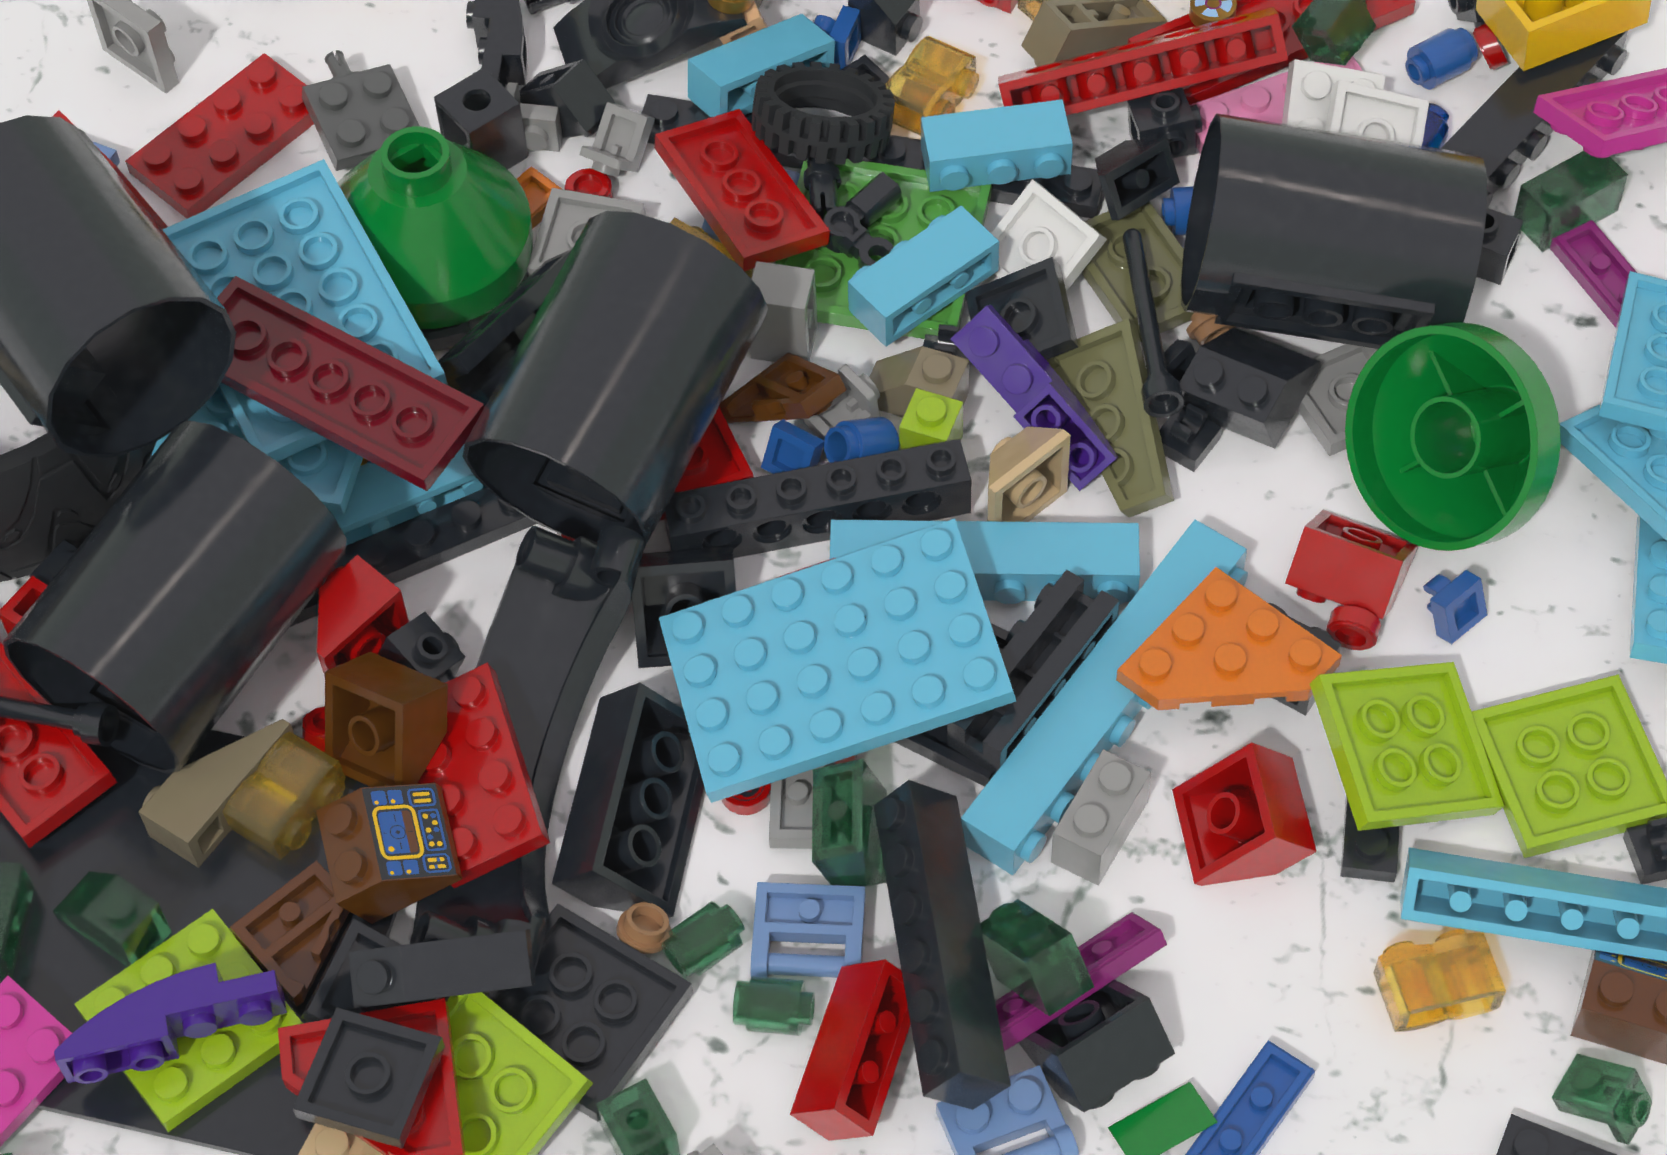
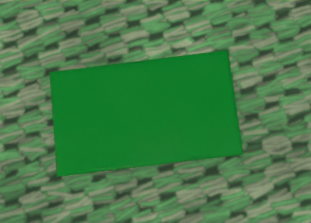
[1108,1082,1217,1155]

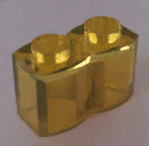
[886,36,979,136]
[223,731,346,859]
[1373,929,1506,1032]

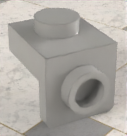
[506,82,563,152]
[579,102,655,177]
[804,364,880,440]

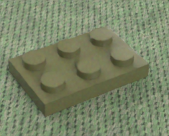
[1081,201,1194,342]

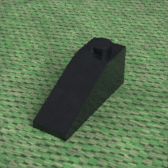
[348,929,536,1008]

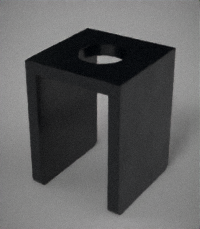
[434,67,528,170]

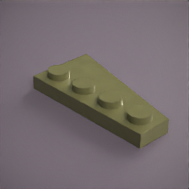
[1046,318,1174,518]

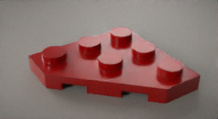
[278,998,465,1155]

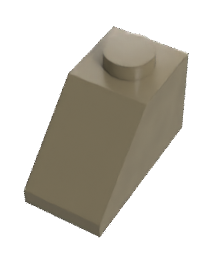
[869,346,969,417]

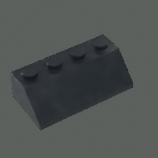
[552,682,704,918]

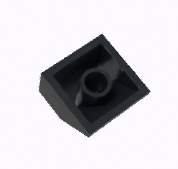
[1180,327,1322,449]
[632,546,737,668]
[1018,979,1175,1113]

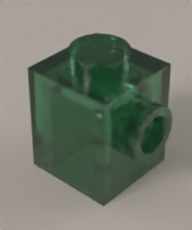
[1292,0,1377,66]
[596,1078,680,1155]

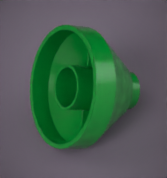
[337,126,533,329]
[1345,322,1561,551]

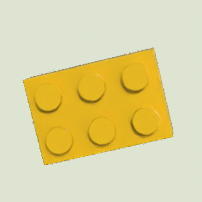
[1476,0,1651,71]

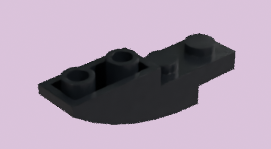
[466,0,528,89]

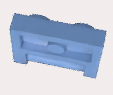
[750,882,866,980]
[936,1065,1079,1155]

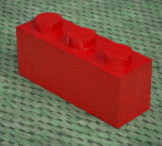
[790,959,911,1141]

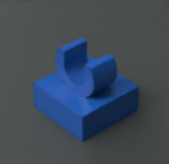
[814,5,861,70]
[761,419,824,474]
[1423,570,1488,645]

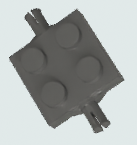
[302,50,420,171]

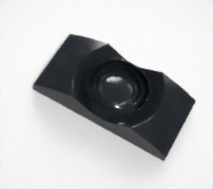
[553,0,747,89]

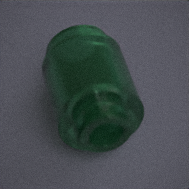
[661,901,745,979]
[733,976,815,1036]

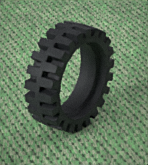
[752,62,895,165]

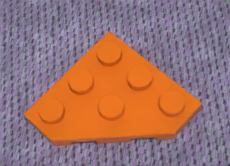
[1116,567,1342,710]

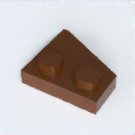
[719,352,847,423]
[230,860,349,1007]

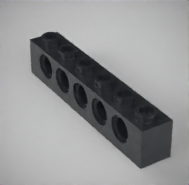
[664,439,972,558]

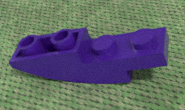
[951,304,1118,491]
[54,962,287,1084]

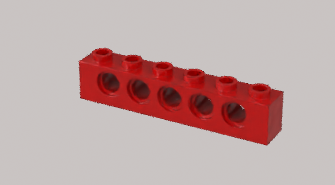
[998,7,1288,116]

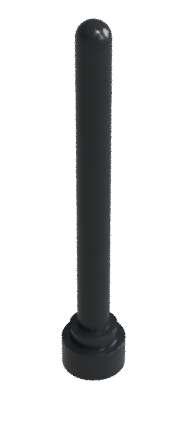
[1123,228,1184,418]
[0,696,119,747]

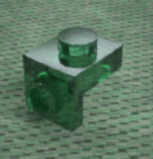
[1551,1054,1652,1145]

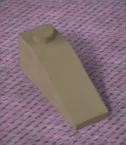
[1021,0,1167,66]
[139,719,300,868]

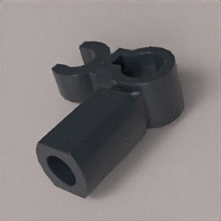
[824,172,902,269]

